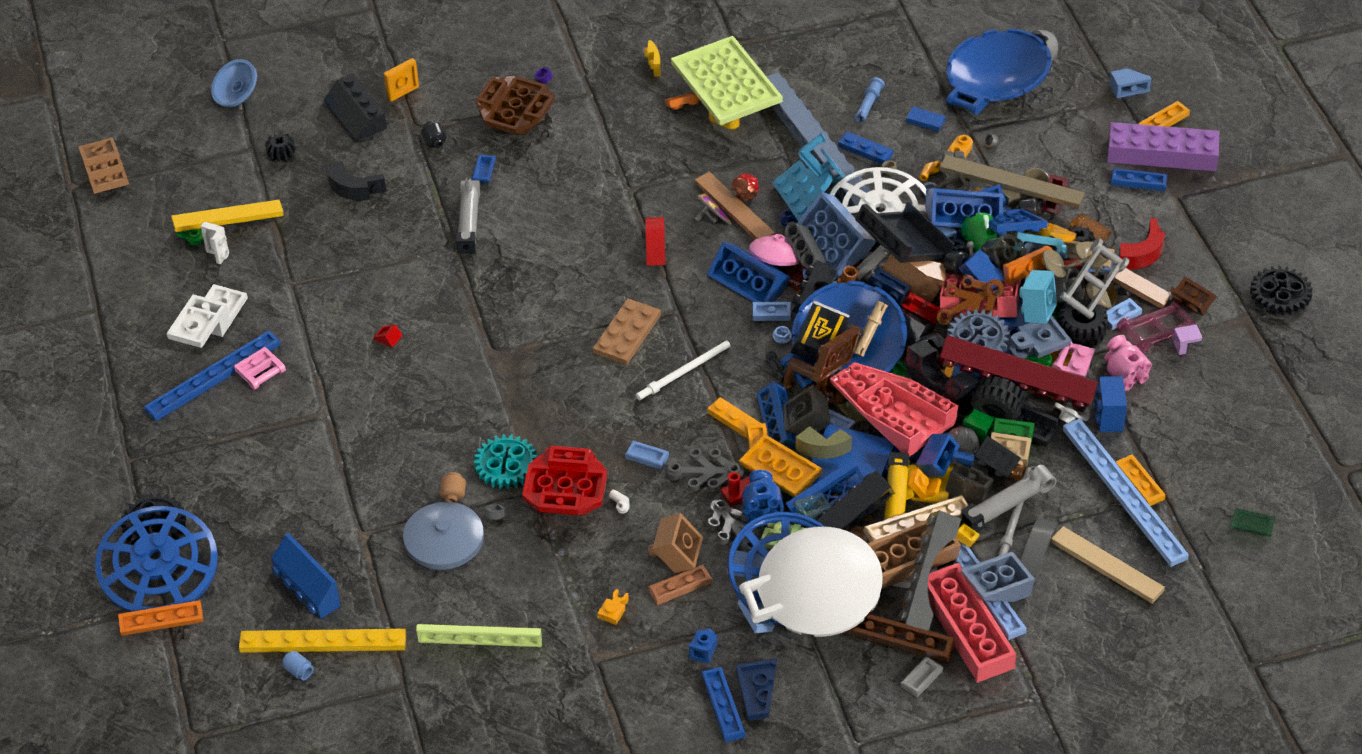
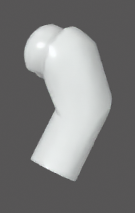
[609,489,630,513]

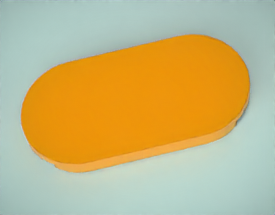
[1028,223,1076,242]

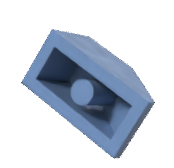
[1109,68,1151,98]

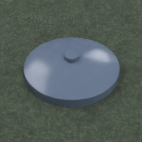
[403,502,484,570]

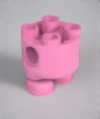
[1104,335,1152,391]

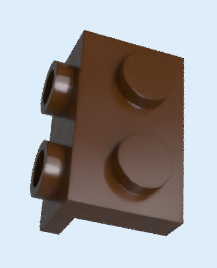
[1170,276,1216,315]

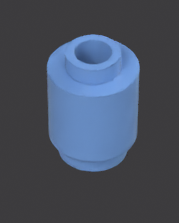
[282,651,314,680]

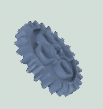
[947,309,1010,352]

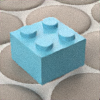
[1020,270,1057,324]

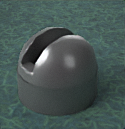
[984,133,1000,148]

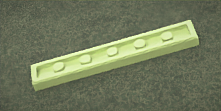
[416,624,542,647]

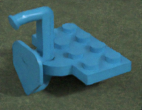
[772,132,846,221]

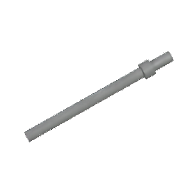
[998,467,1030,556]

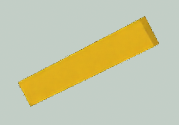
[172,200,283,232]

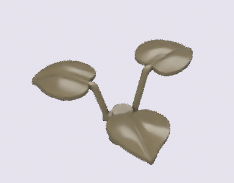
[1042,242,1112,309]

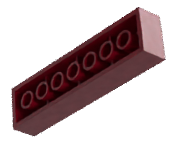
[938,335,1098,409]

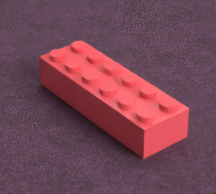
[928,563,1016,683]

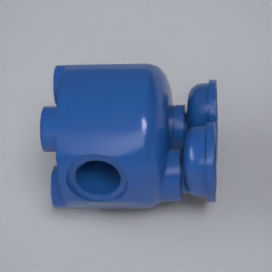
[742,470,784,525]

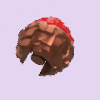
[731,173,759,202]

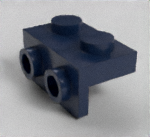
[868,268,911,305]

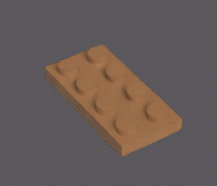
[593,298,661,365]

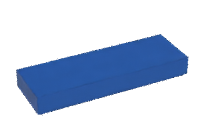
[1111,168,1167,191]

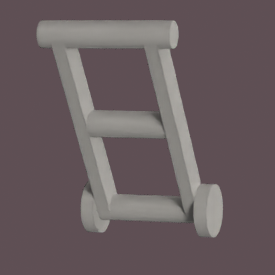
[1060,238,1129,319]

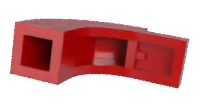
[646,217,665,266]
[1119,218,1165,270]

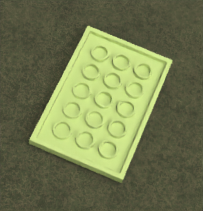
[671,36,783,125]

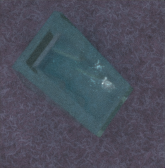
[793,493,832,520]

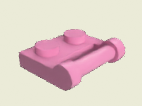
[1052,341,1095,378]
[234,347,286,390]

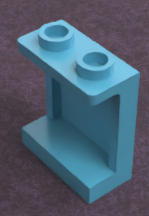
[1015,232,1068,259]

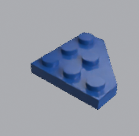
[988,209,1048,234]

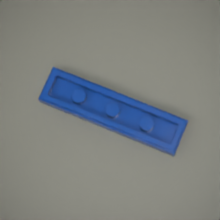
[701,667,745,742]

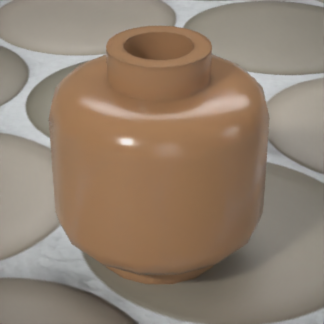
[439,472,466,503]

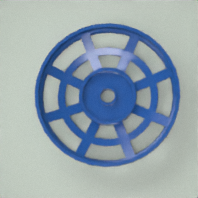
[95,506,218,612]
[728,512,825,626]

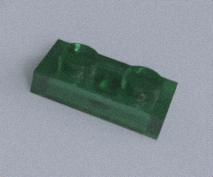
[1231,508,1275,537]

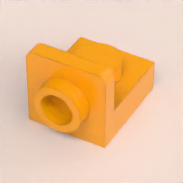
[908,468,941,500]

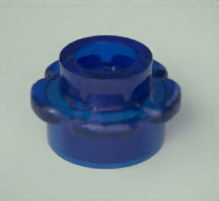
[779,210,797,226]

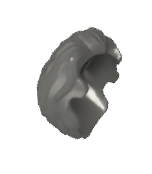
[949,426,979,455]

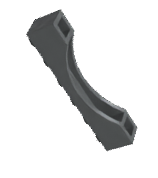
[898,510,961,631]

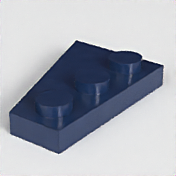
[736,658,777,721]

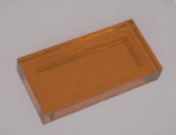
[1070,213,1111,241]

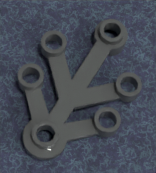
[667,448,744,492]
[707,500,764,553]

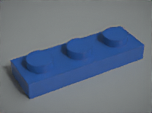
[838,132,894,164]

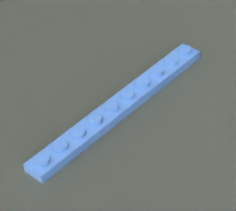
[1063,418,1189,567]

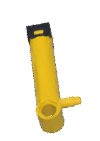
[884,452,909,520]

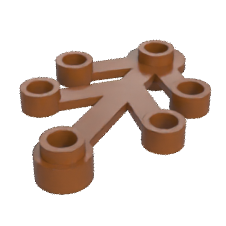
[937,275,1004,325]

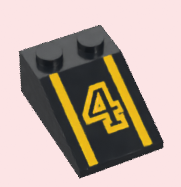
[790,301,850,363]

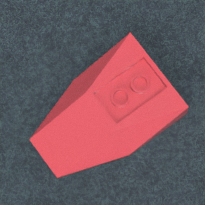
[940,244,1020,317]
[830,362,958,457]

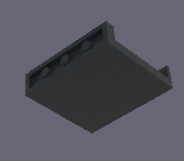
[855,202,955,263]

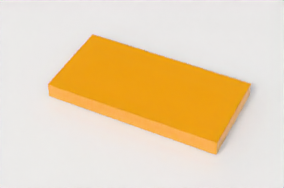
[739,434,823,497]

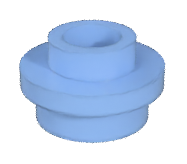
[773,326,792,344]

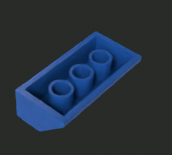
[925,188,1003,228]
[707,242,791,302]
[271,533,340,619]

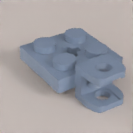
[1009,315,1071,359]

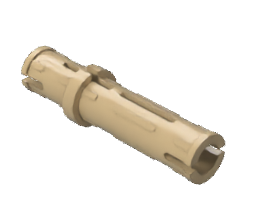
[854,301,888,357]

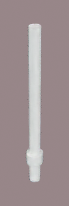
[636,340,730,400]

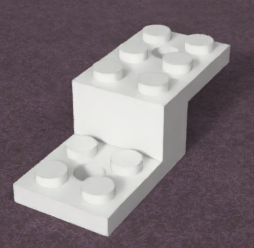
[167,284,248,348]

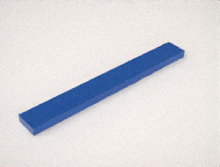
[144,331,281,422]

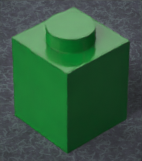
[963,409,995,443]

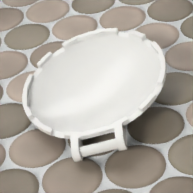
[739,527,883,637]

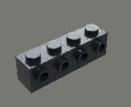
[816,470,895,532]

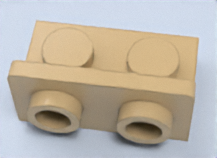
[991,432,1031,468]

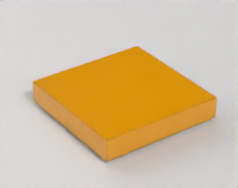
[384,58,419,102]

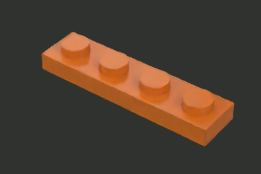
[118,600,204,636]

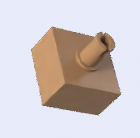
[648,513,703,574]

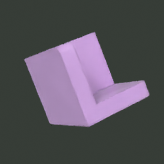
[1173,324,1202,355]

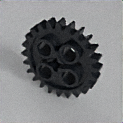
[1250,266,1313,316]
[121,493,187,545]

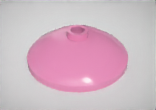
[749,234,801,266]

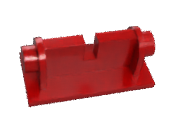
[902,291,941,325]

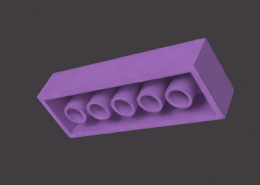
[1107,122,1219,171]

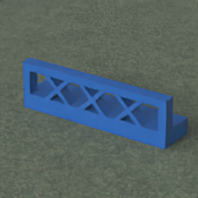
[756,381,797,451]
[786,459,864,527]

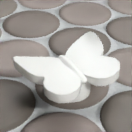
[1054,402,1090,423]

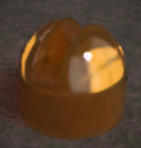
[1011,465,1025,481]

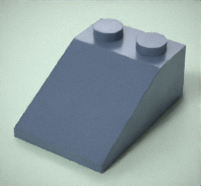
[961,552,1035,602]

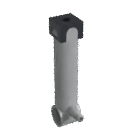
[456,177,480,254]
[961,465,1057,532]

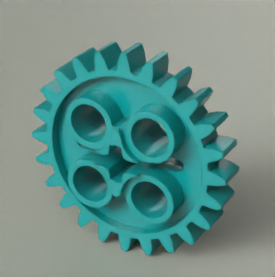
[474,434,538,489]

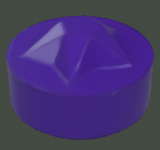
[534,67,553,84]

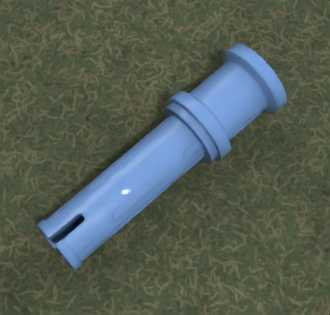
[854,77,885,123]

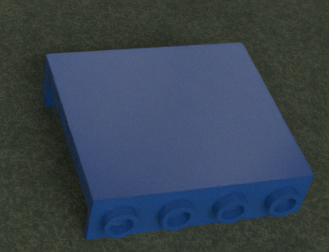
[809,424,898,495]

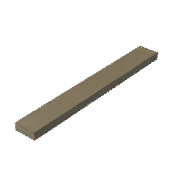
[940,155,1085,209]

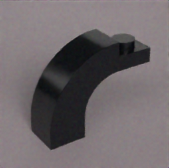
[325,161,386,201]

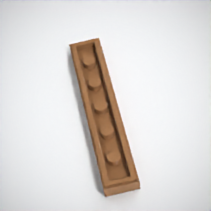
[695,172,775,240]

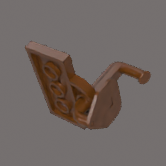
[782,326,862,404]

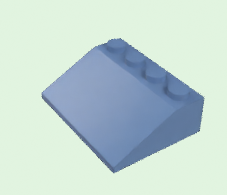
[797,192,877,281]

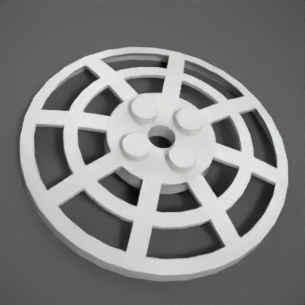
[830,167,927,260]

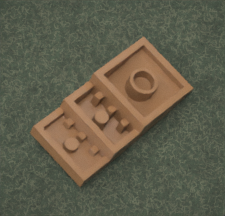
[78,137,129,194]

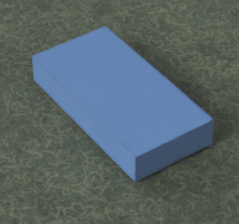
[625,441,669,470]

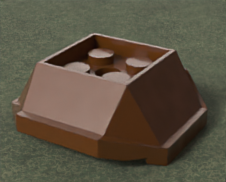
[476,76,555,135]

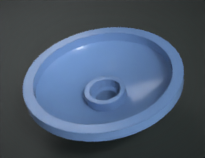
[211,59,257,107]

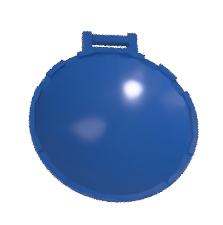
[946,28,1051,115]
[780,281,907,391]

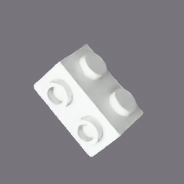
[201,222,229,264]

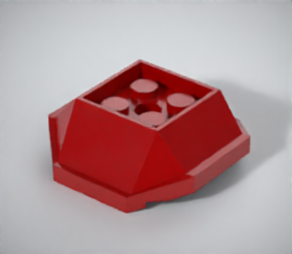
[522,446,607,516]

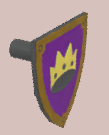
[694,194,732,225]

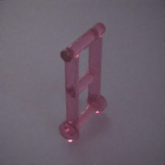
[1117,301,1198,353]

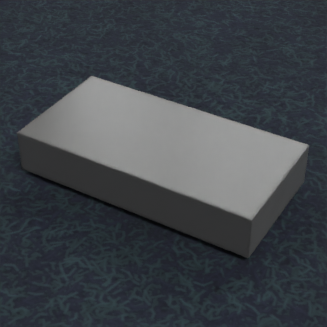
[900,657,943,698]

